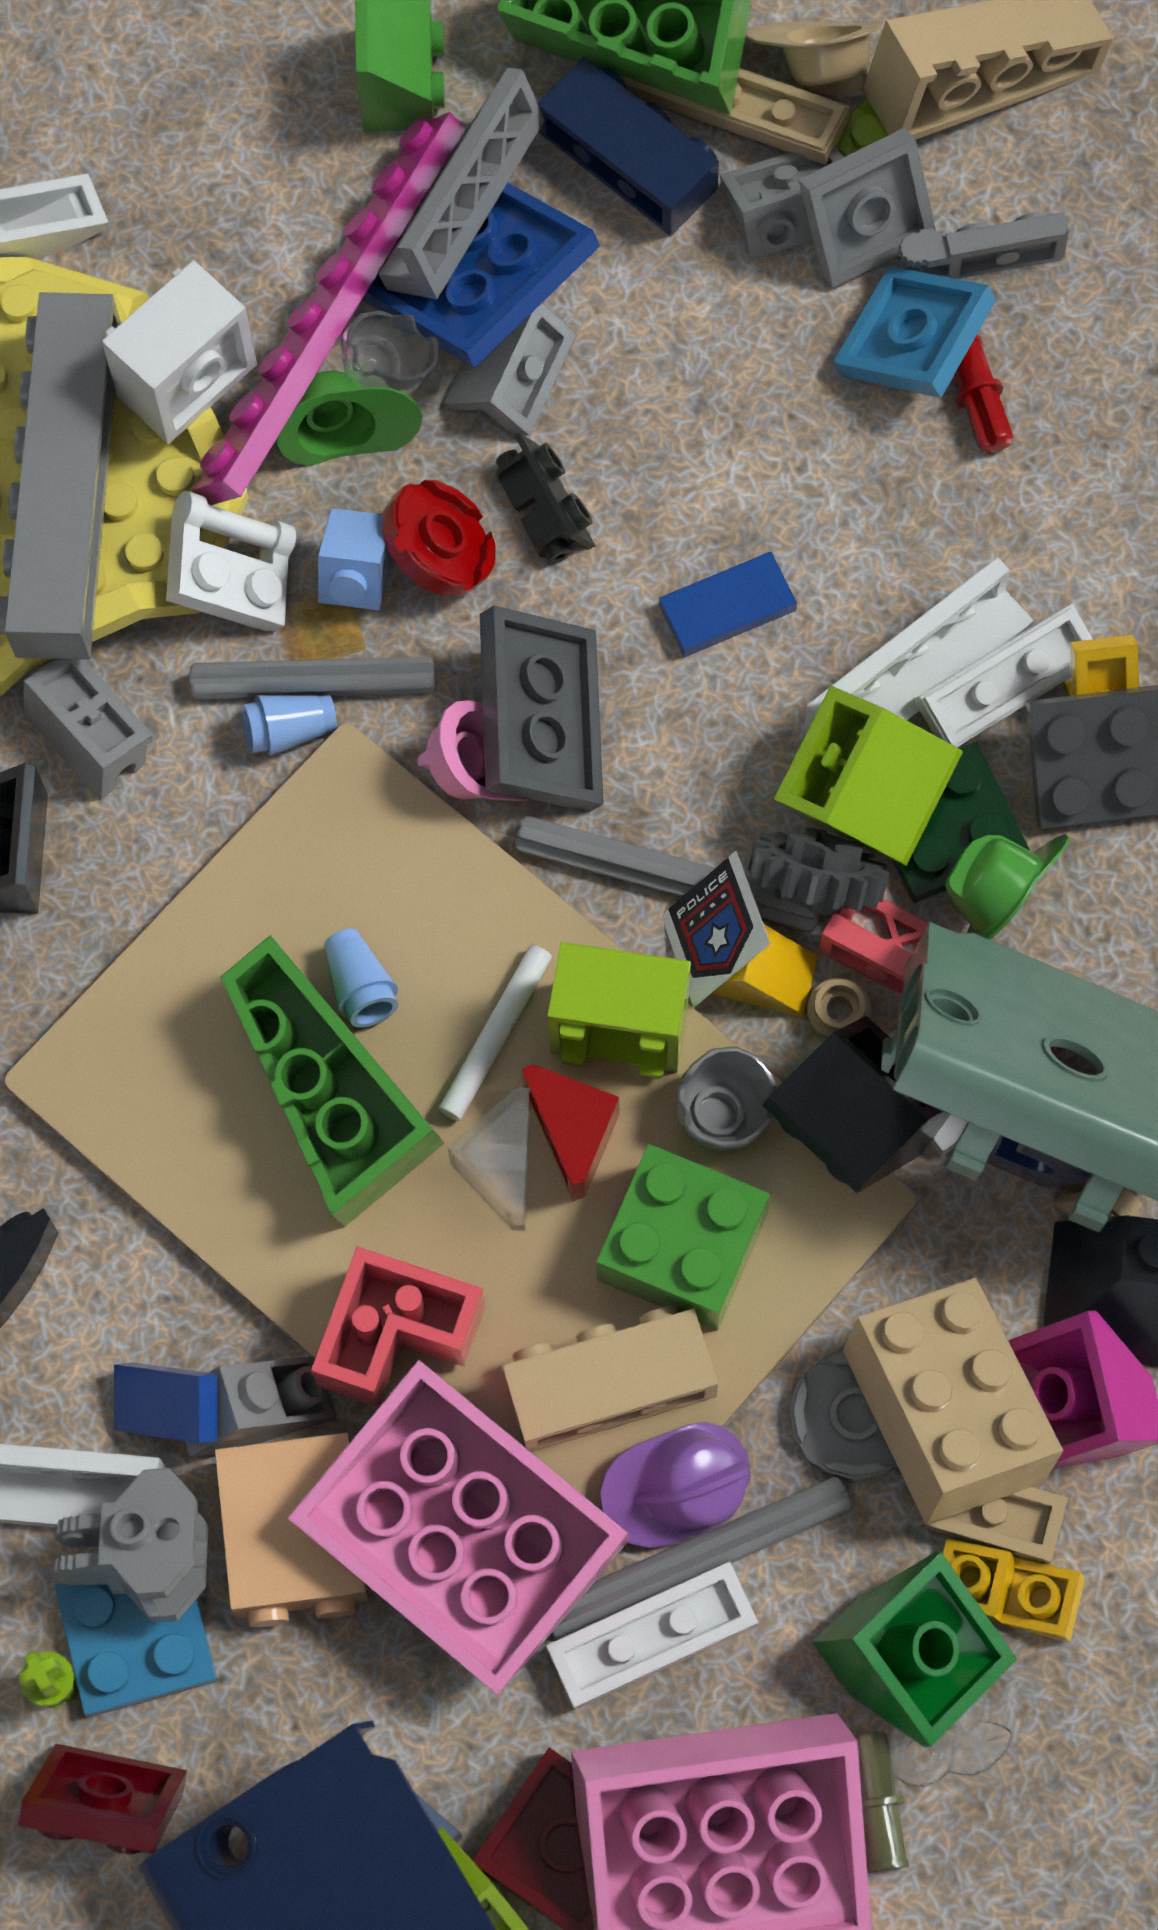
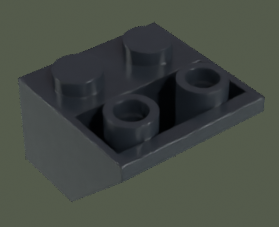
[762,1016,951,1194]

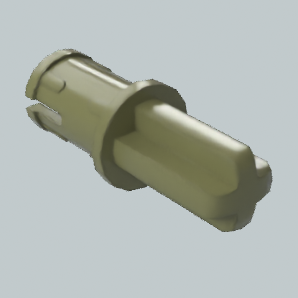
[854,1731,909,1873]

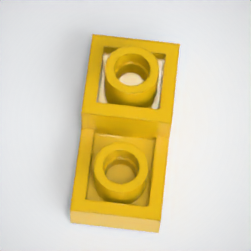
[943,1538,1086,1642]

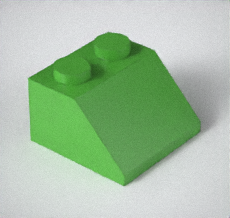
[355,0,445,132]

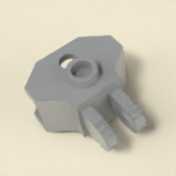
[52,1468,208,1623]

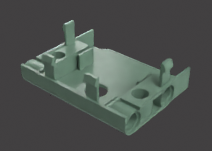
[881,921,1158,1232]

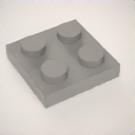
[798,128,936,288]

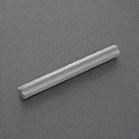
[516,816,820,932]
[549,1477,851,1639]

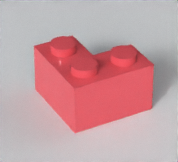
[311,1246,486,1407]

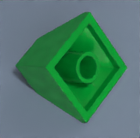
[812,1552,1017,1747]

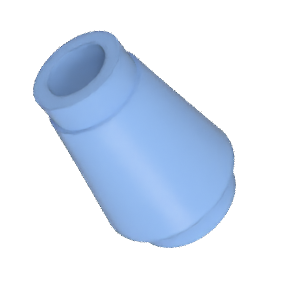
[241,695,337,757]
[324,928,398,1028]

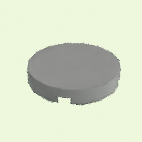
[789,1351,898,1483]

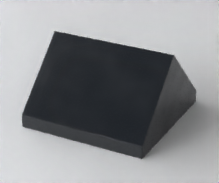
[0,763,48,914]

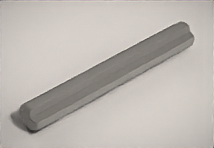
[189,657,435,699]

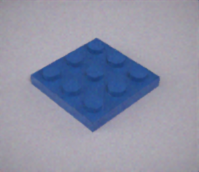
[362,183,600,368]

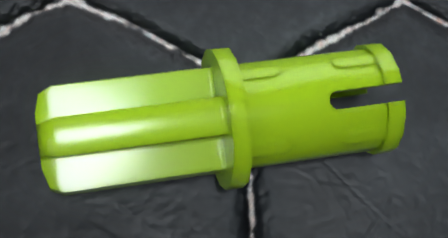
[17,1651,77,1708]

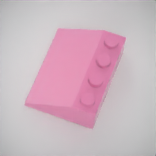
[288,1360,631,1695]
[571,1713,871,1930]

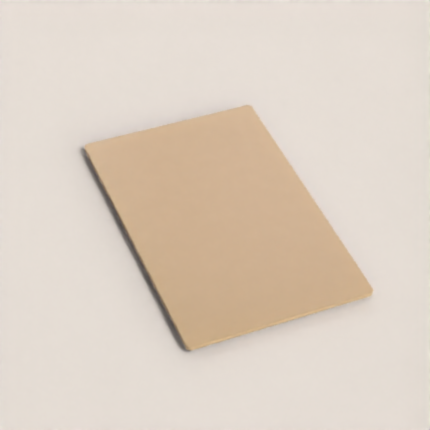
[5,724,917,1511]

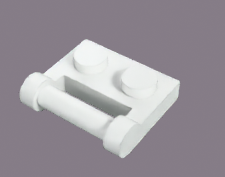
[166,491,296,631]

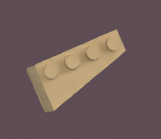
[862,0,1114,139]

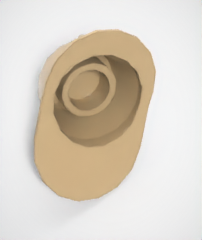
[745,21,882,96]

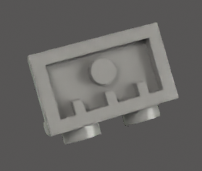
[720,147,843,260]

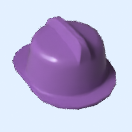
[600,1422,751,1548]

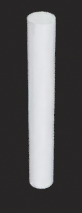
[438,944,553,1121]

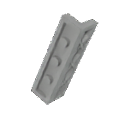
[379,67,545,299]

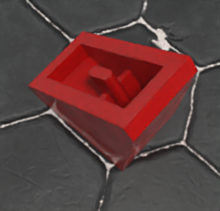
[521,1064,620,1202]

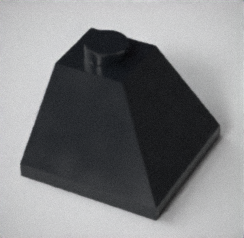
[1043,1215,1158,1366]

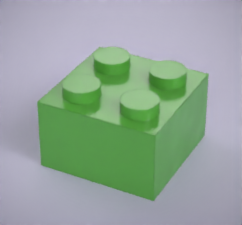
[596,1143,771,1330]

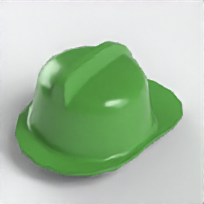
[276,370,422,466]
[946,834,1070,940]

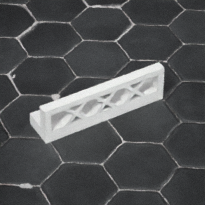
[804,557,1034,733]
[0,1444,166,1527]

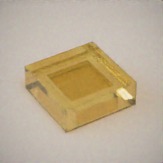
[289,597,366,660]

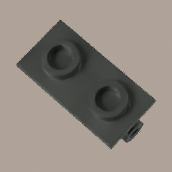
[496,433,596,564]

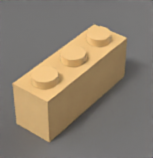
[502,1305,718,1452]

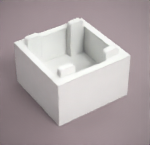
[102,260,257,444]

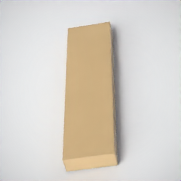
[620,68,851,165]

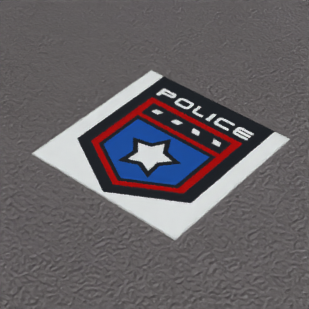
[663,851,771,1008]

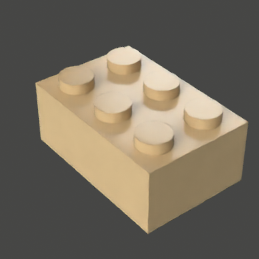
[842,1277,1063,1525]

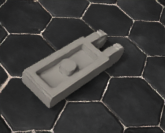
[897,212,1069,279]

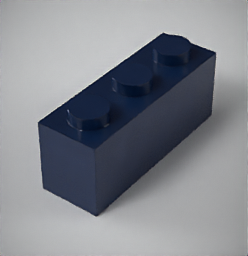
[538,56,719,236]

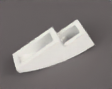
[0,174,109,260]

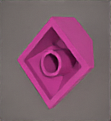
[1008,1311,1158,1470]

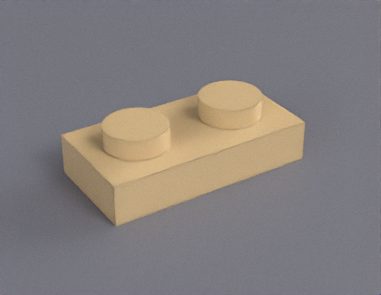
[920,1487,1068,1565]

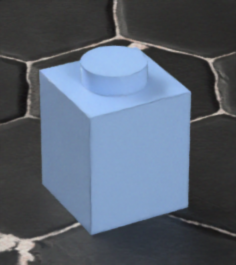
[318,508,392,610]

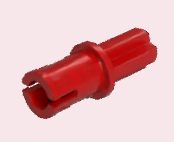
[954,334,1014,454]

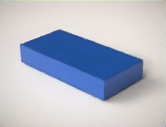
[659,551,797,658]
[114,1362,217,1443]

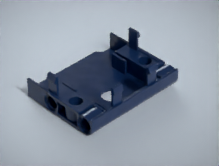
[138,1721,496,1930]

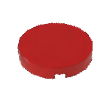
[382,480,496,597]

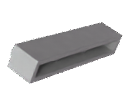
[0,292,121,660]

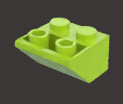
[774,685,963,866]

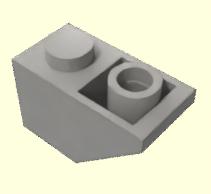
[185,1357,336,1457]

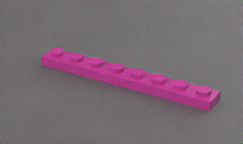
[191,112,466,505]

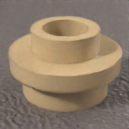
[807,978,871,1039]

